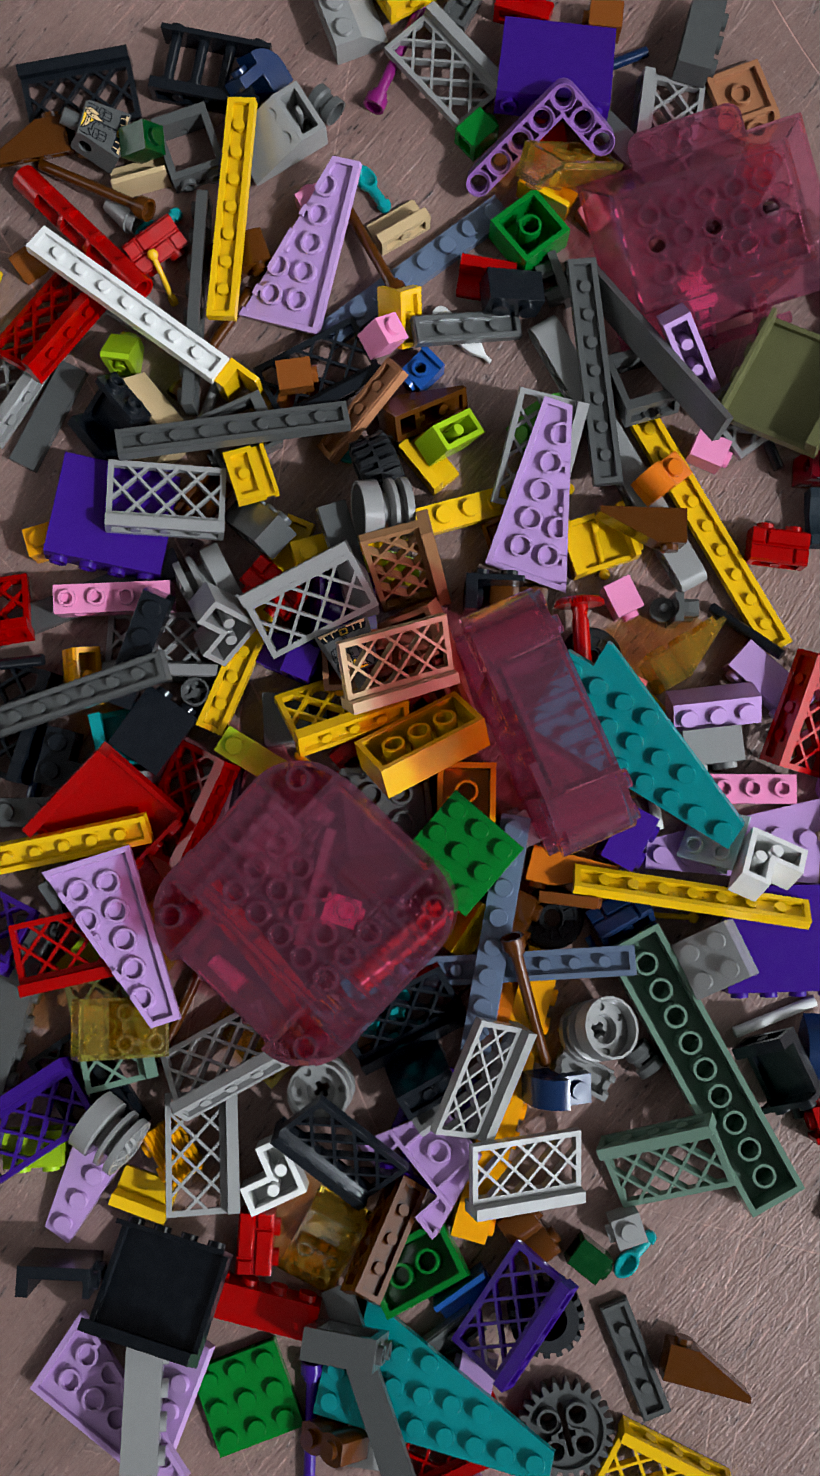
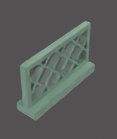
[65,980,159,1095]
[596,1111,737,1208]

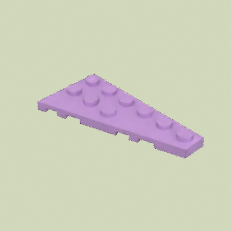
[238,156,362,335]
[643,798,820,884]
[30,1309,191,1476]

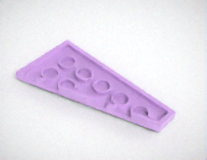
[485,396,573,593]
[41,845,182,1028]

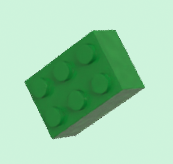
[380,1222,471,1320]

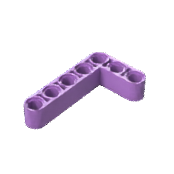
[466,78,615,197]

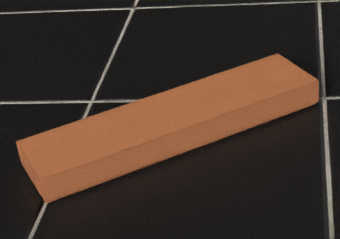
[317,357,408,465]

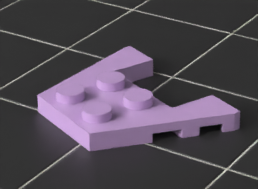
[358,1115,482,1239]

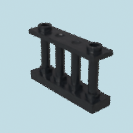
[148,22,272,115]

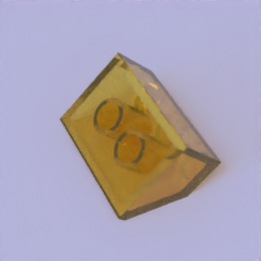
[515,140,623,191]

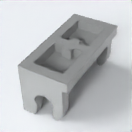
[550,1045,616,1102]

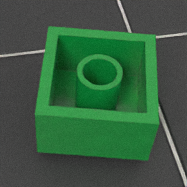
[488,188,571,271]

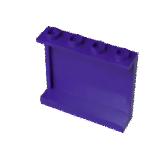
[494,16,616,123]
[43,452,181,581]
[722,883,820,999]

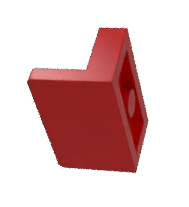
[493,0,554,25]
[456,253,518,301]

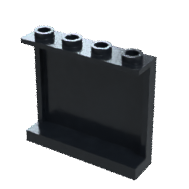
[77,1215,234,1369]

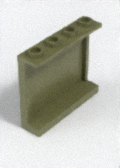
[718,307,820,459]

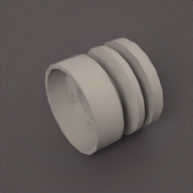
[351,476,416,543]
[172,542,243,606]
[558,996,639,1064]
[287,1054,356,1118]
[68,1091,151,1176]

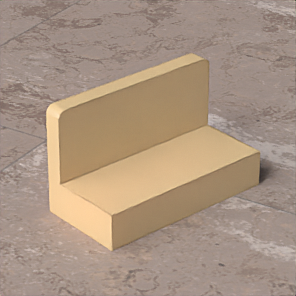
[110,156,172,197]
[367,200,431,256]

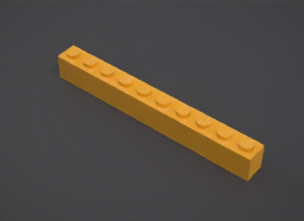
[450,944,558,1245]

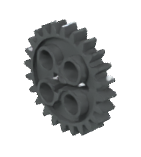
[518,1375,615,1476]

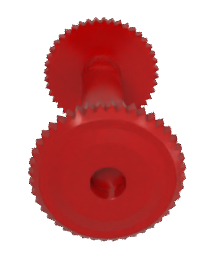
[554,595,605,662]

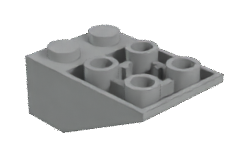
[251,81,328,187]

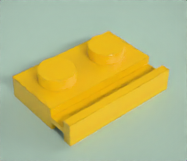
[222,442,280,507]

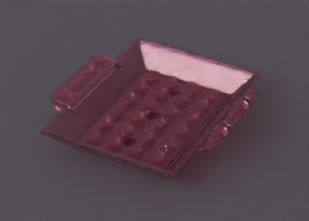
[576,103,820,352]

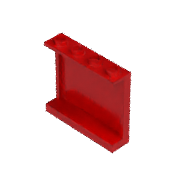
[22,741,185,870]

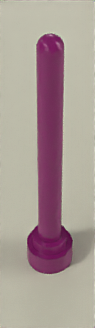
[363,6,426,115]

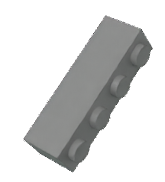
[119,1347,170,1476]

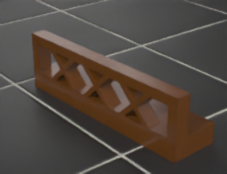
[340,1175,428,1306]

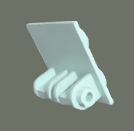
[676,814,751,874]

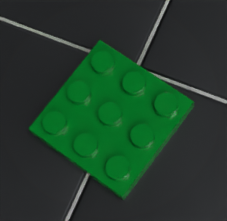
[398,790,524,916]
[198,1336,305,1458]

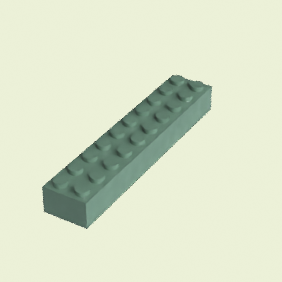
[611,922,805,1218]

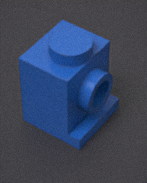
[402,347,445,393]

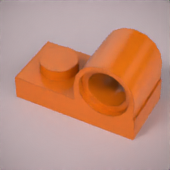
[630,451,693,507]

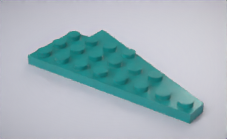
[525,641,745,849]
[313,1302,555,1476]

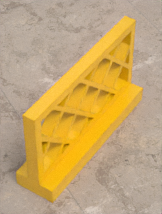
[274,675,409,758]
[594,1415,731,1476]

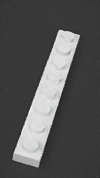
[25,226,230,384]

